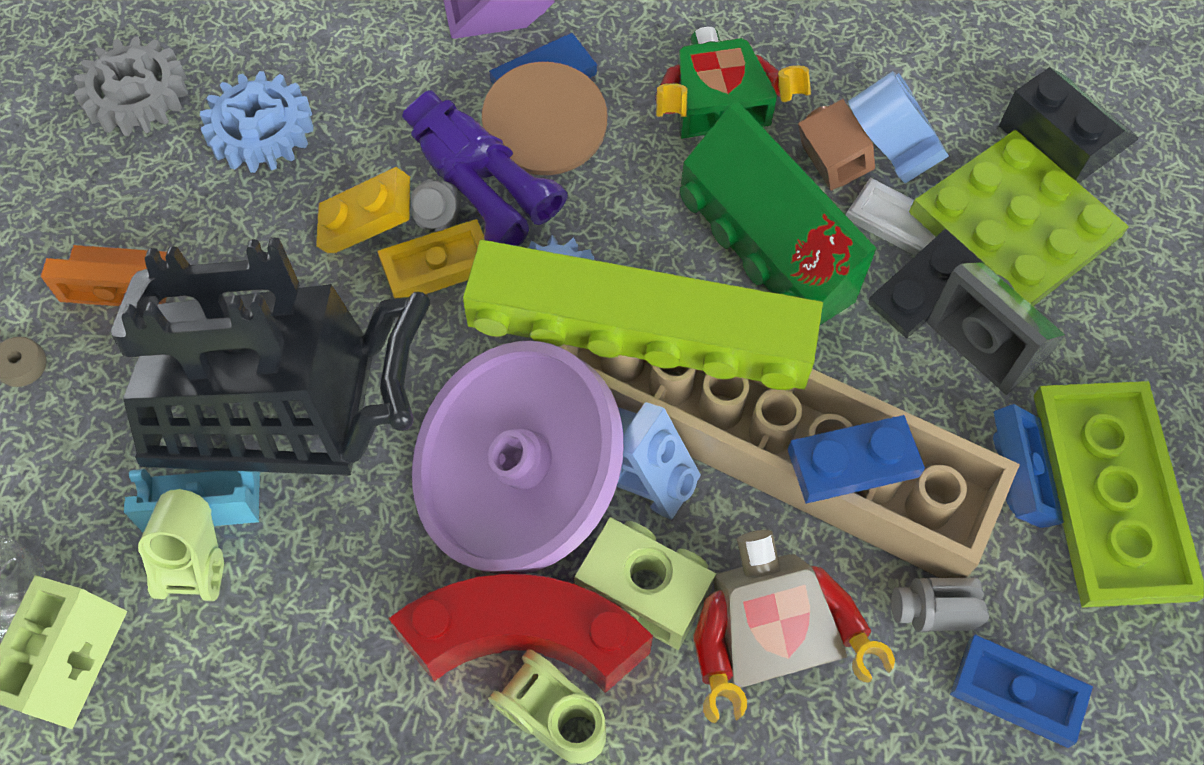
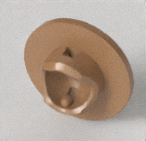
[482,62,608,175]

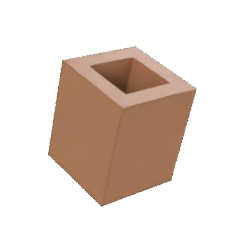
[798,99,875,191]

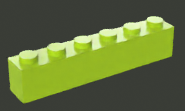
[463,240,823,390]

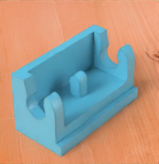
[124,469,260,533]

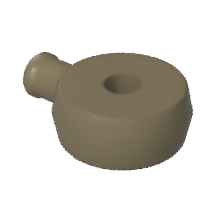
[0,337,47,387]

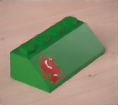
[680,101,877,325]

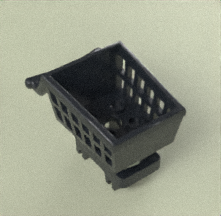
[111,237,430,476]

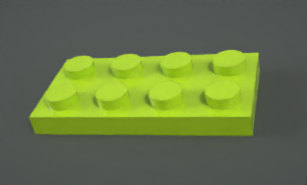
[1033,381,1204,608]

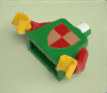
[655,27,811,139]

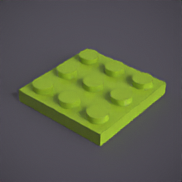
[909,130,1129,306]

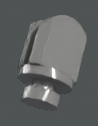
[410,179,461,231]
[891,578,989,632]

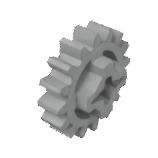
[74,36,188,136]

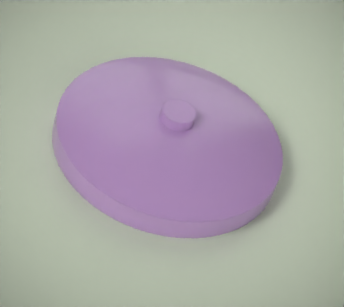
[412,341,624,575]

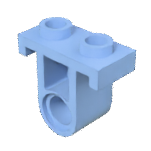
[848,71,949,183]
[616,402,701,520]

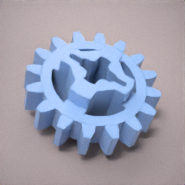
[200,71,314,173]

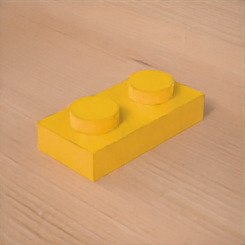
[316,167,410,253]
[377,219,484,298]

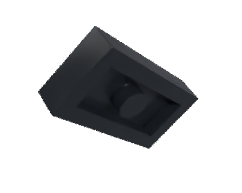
[868,229,985,339]

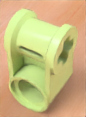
[138,489,224,601]
[488,649,606,764]

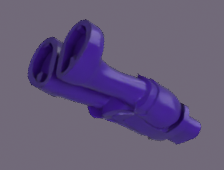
[402,90,568,246]

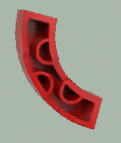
[388,574,653,693]

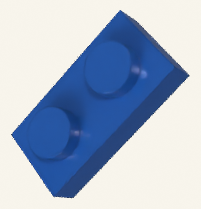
[993,404,1064,528]
[787,415,925,504]
[950,635,1093,748]

